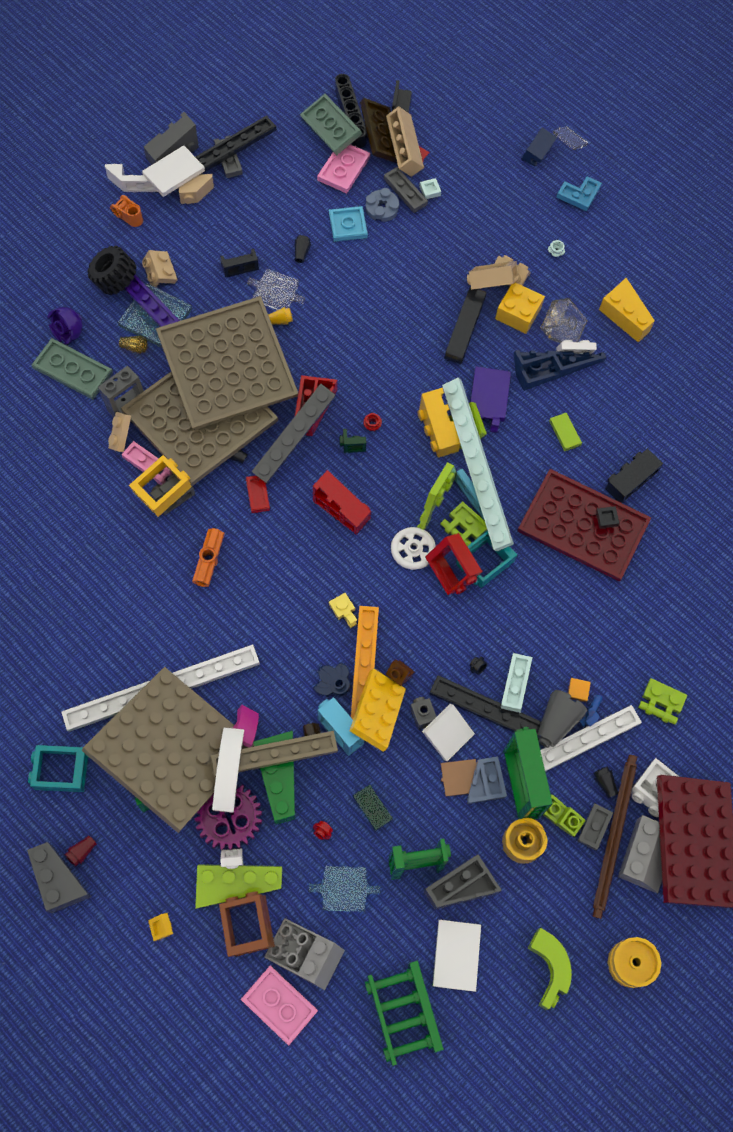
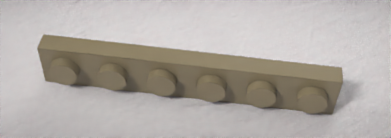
[211,731,338,777]

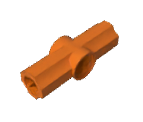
[192,528,224,587]

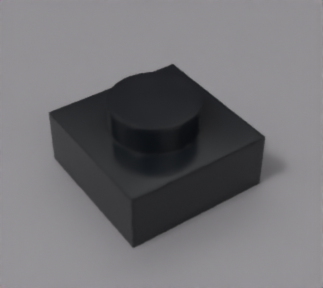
[596,506,620,529]

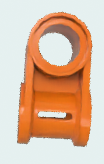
[110,195,143,227]

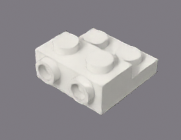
[631,758,679,817]

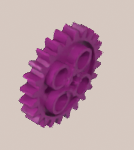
[194,785,262,850]

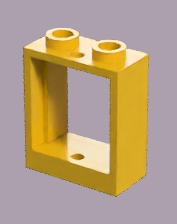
[129,455,192,517]

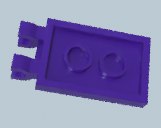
[470,367,511,433]

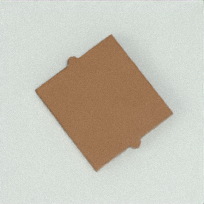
[441,759,476,797]

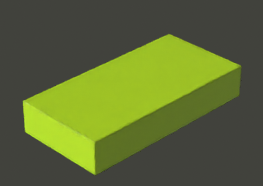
[549,413,582,452]

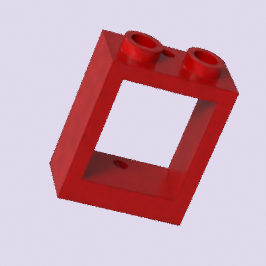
[425,533,482,595]

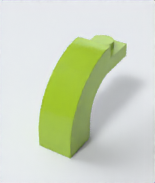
[527,928,572,1010]

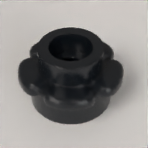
[469,657,488,675]

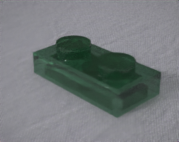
[353,785,393,831]

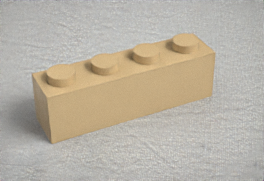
[386,106,424,177]

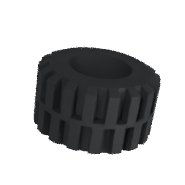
[87,246,136,295]

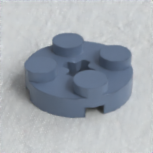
[365,188,399,222]

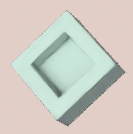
[419,178,441,199]

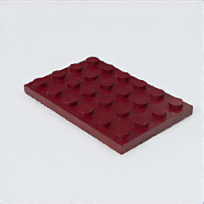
[517,469,651,582]
[657,775,733,908]

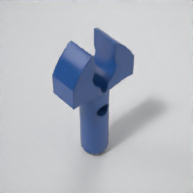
[579,695,603,727]

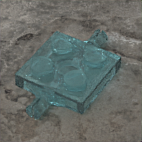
[309,866,381,912]

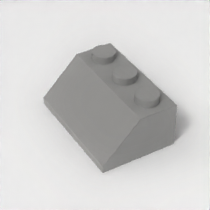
[618,815,662,893]

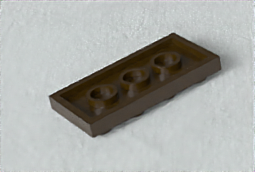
[360,98,398,164]

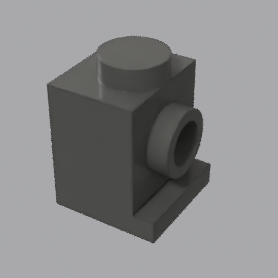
[410,697,437,730]

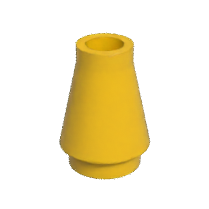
[268,307,293,325]

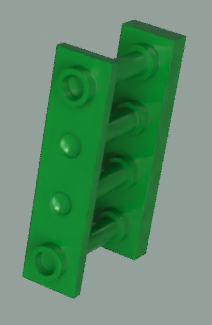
[388,839,451,880]
[365,961,444,1066]

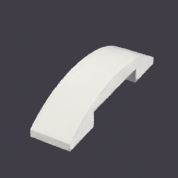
[212,728,244,813]

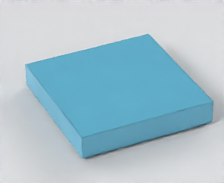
[329,206,368,242]

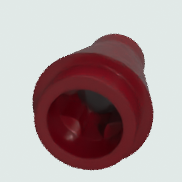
[64,835,97,867]

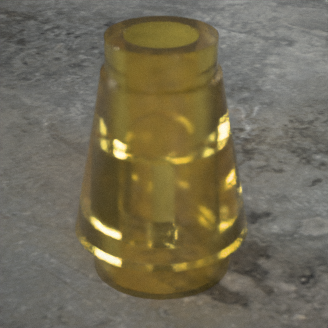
[119,336,148,354]

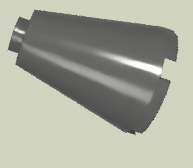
[537,690,588,748]

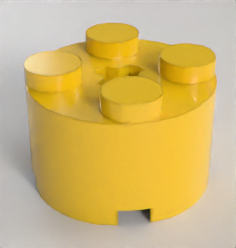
[502,818,548,864]

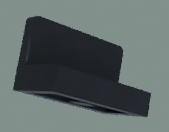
[392,80,412,113]

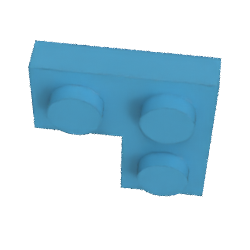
[556,176,602,211]

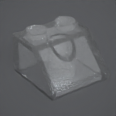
[540,298,588,343]

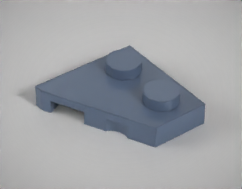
[467,757,507,804]

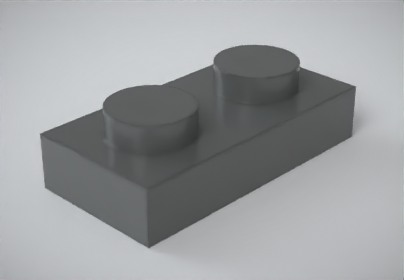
[577,803,613,851]

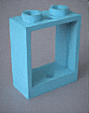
[318,697,364,756]

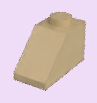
[179,174,214,204]

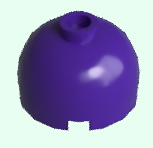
[47,307,82,344]

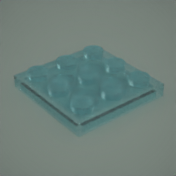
[118,283,192,348]

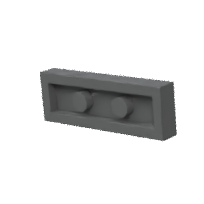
[384,167,428,213]

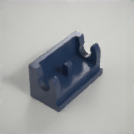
[521,127,557,166]

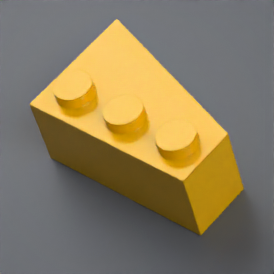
[599,278,655,342]
[418,388,460,458]

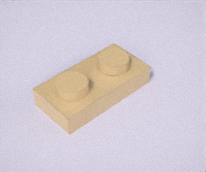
[108,412,131,452]

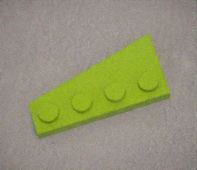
[195,864,282,909]

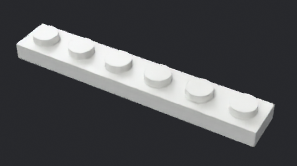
[540,705,642,772]

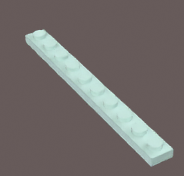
[442,377,514,551]

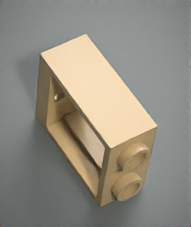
[467,261,519,290]

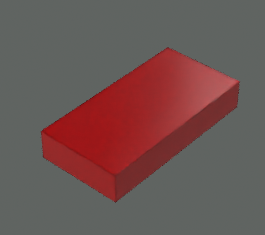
[246,476,270,513]

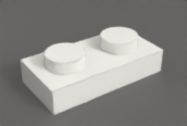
[556,340,597,354]

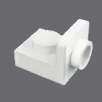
[220,848,243,869]

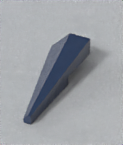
[514,350,607,391]

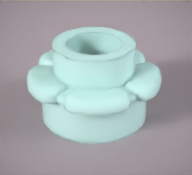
[548,240,565,257]

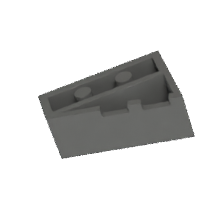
[144,112,199,165]
[27,842,92,914]
[423,854,502,910]

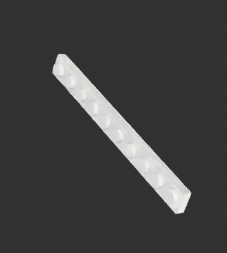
[62,645,260,732]

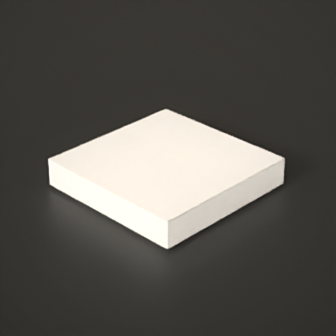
[422,704,475,761]

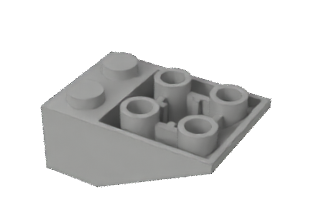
[264,918,345,990]

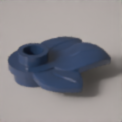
[313,663,350,696]

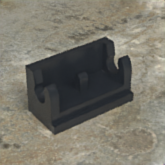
[220,248,259,278]

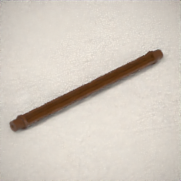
[592,755,637,919]

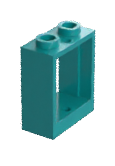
[456,531,517,588]
[28,745,88,792]

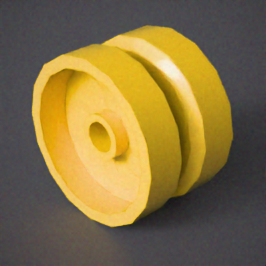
[607,937,661,988]

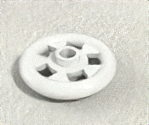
[391,527,436,570]

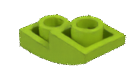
[543,794,586,837]

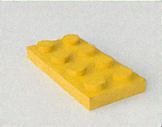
[349,668,406,752]

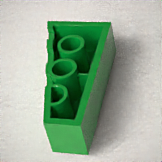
[253,731,295,825]

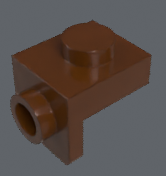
[385,659,415,686]

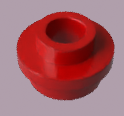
[364,413,382,431]
[313,821,333,840]

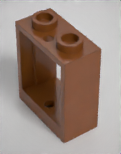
[219,891,275,957]

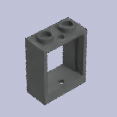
[98,366,144,418]

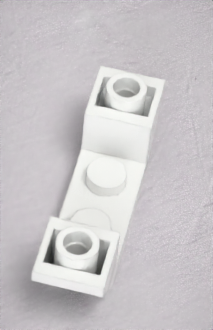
[105,164,158,192]

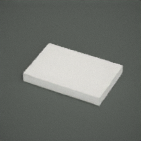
[142,145,205,197]
[432,920,481,992]

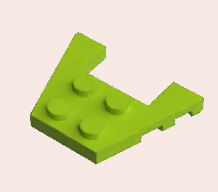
[417,462,456,530]

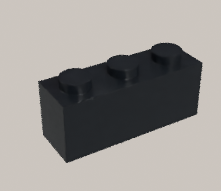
[605,448,664,503]

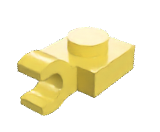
[329,593,357,628]

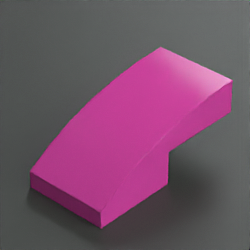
[233,705,259,748]

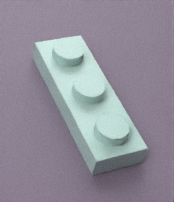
[501,653,532,713]

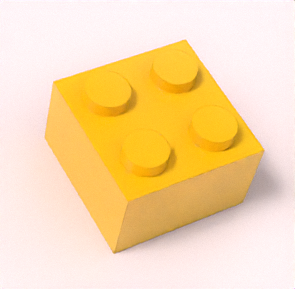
[495,282,545,334]

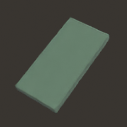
[300,94,362,156]
[31,338,113,400]

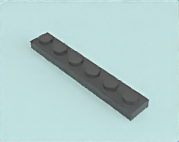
[251,384,336,484]

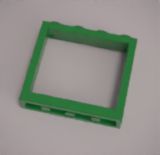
[503,727,553,820]

